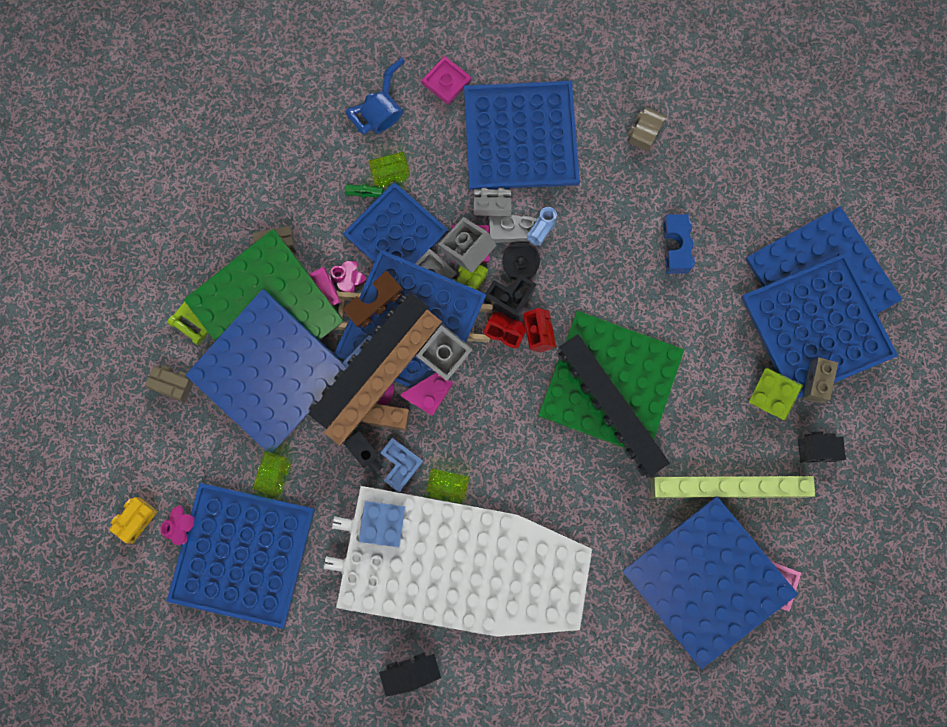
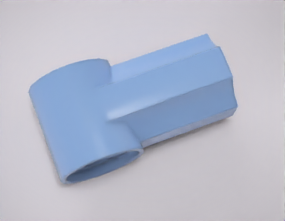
[527,207,557,246]

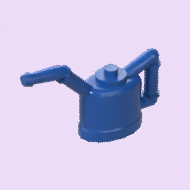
[345,57,405,134]

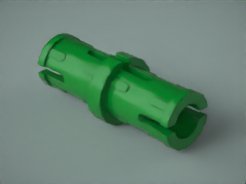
[345,184,383,199]

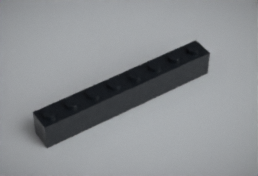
[308,292,429,429]
[557,334,670,478]

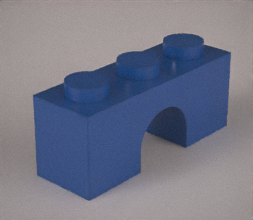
[663,214,695,274]

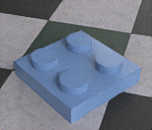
[359,501,405,547]

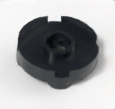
[502,243,540,280]

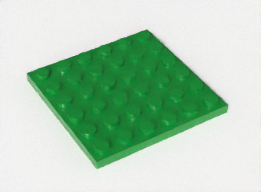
[184,229,345,341]
[538,311,684,449]

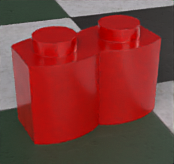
[483,312,526,348]

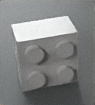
[438,217,497,273]
[416,324,472,381]

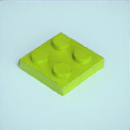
[749,368,803,420]

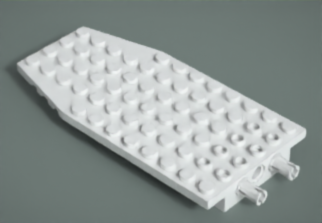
[324,486,592,637]

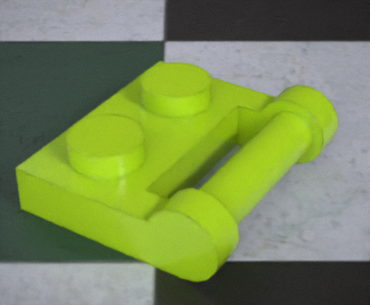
[167,302,209,346]

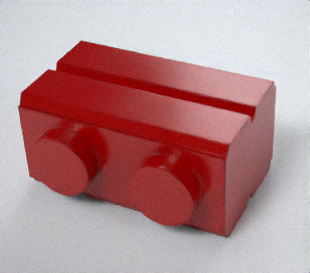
[523,308,556,353]

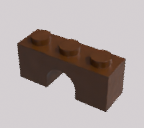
[342,271,404,328]

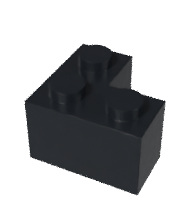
[484,274,537,320]
[798,431,846,463]
[379,652,441,697]

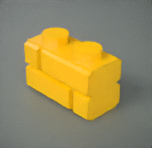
[109,497,158,544]

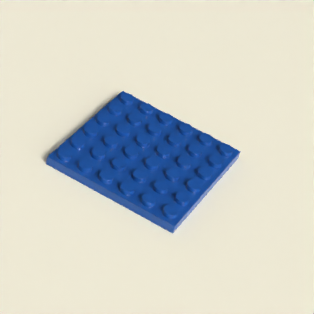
[464,81,580,190]
[745,206,903,314]
[334,249,487,388]
[741,253,898,399]
[186,289,347,455]
[166,483,315,629]
[623,496,799,669]

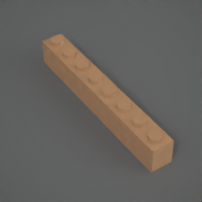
[324,310,442,446]

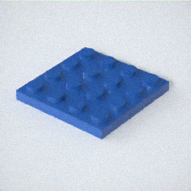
[343,182,448,264]

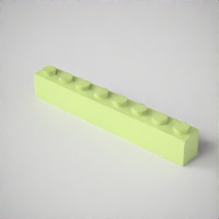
[650,476,815,498]

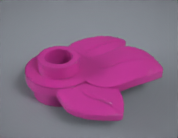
[329,261,366,293]
[160,505,194,545]

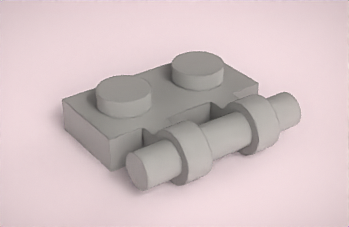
[474,187,511,216]

